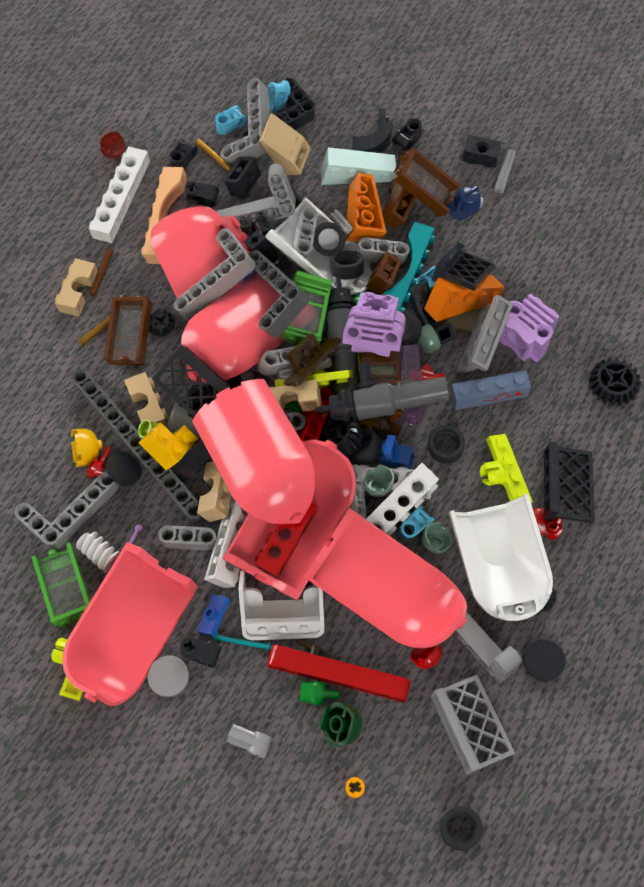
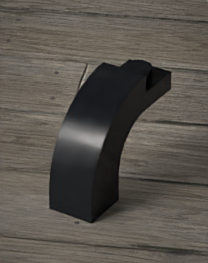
[352,108,393,153]
[409,280,455,345]

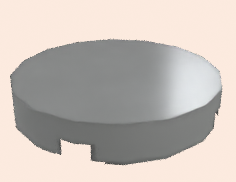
[147,655,189,698]

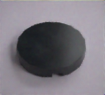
[105,451,142,486]
[523,639,566,682]

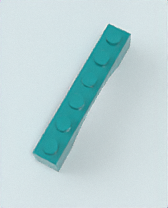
[382,222,436,312]

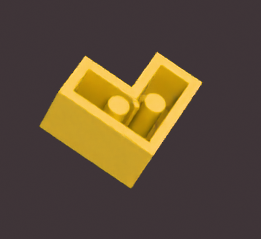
[139,422,198,470]

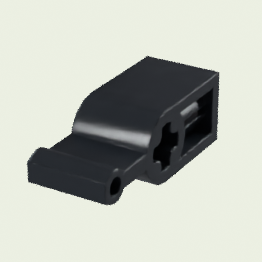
[244,230,281,267]

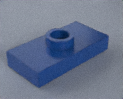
[197,594,231,637]

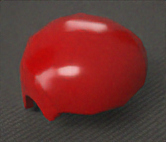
[410,644,443,669]

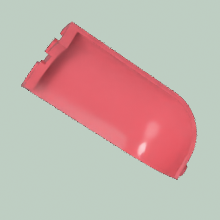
[151,206,239,322]
[181,272,317,382]
[192,379,315,524]
[223,440,356,600]
[303,508,467,648]
[63,542,198,706]

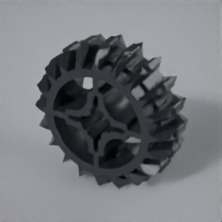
[589,357,641,407]
[318,418,363,457]

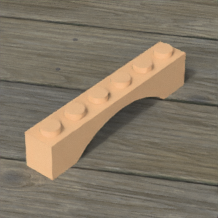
[142,167,187,264]

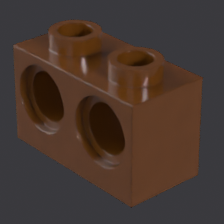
[366,251,401,295]

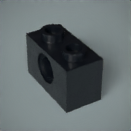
[462,135,502,168]
[224,157,261,198]

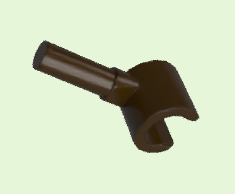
[295,639,322,656]

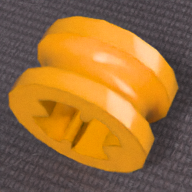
[345,777,365,798]

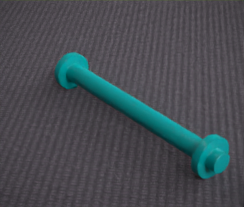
[213,632,272,652]

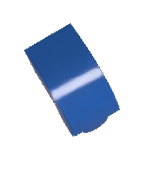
[378,435,415,470]

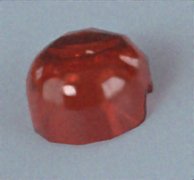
[99,132,126,159]

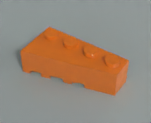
[346,173,387,242]
[424,275,505,322]

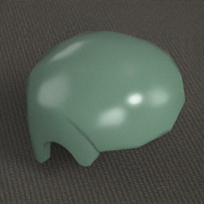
[416,324,441,353]
[363,465,394,496]
[421,522,452,554]

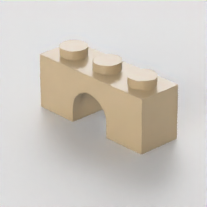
[55,258,98,317]
[124,372,168,427]
[269,379,322,412]
[197,461,231,522]

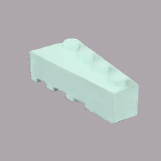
[321,148,396,185]

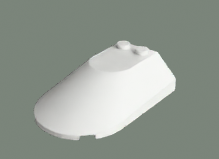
[265,198,372,295]
[449,493,553,621]

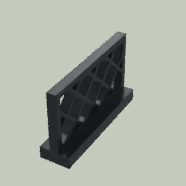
[431,243,496,291]
[152,344,234,417]
[544,442,595,524]

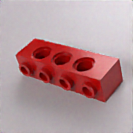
[255,502,318,578]

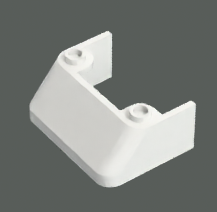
[238,571,324,640]

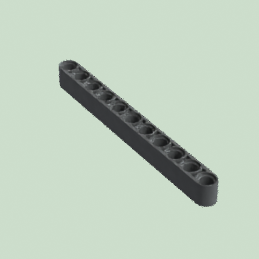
[72,369,204,524]

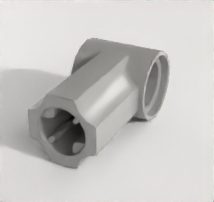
[227,724,273,759]

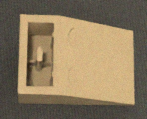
[260,114,311,176]

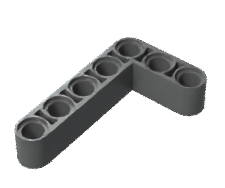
[249,250,309,338]

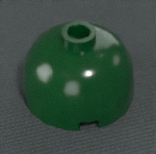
[319,702,363,747]

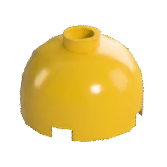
[71,429,102,467]

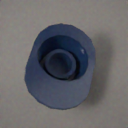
[446,186,484,220]

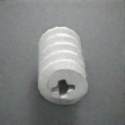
[76,532,120,573]

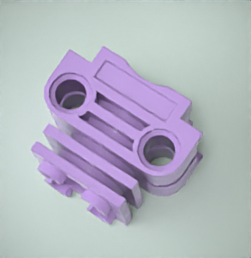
[343,292,406,357]
[499,293,559,363]

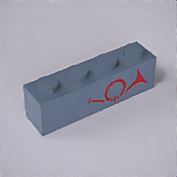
[451,370,531,410]

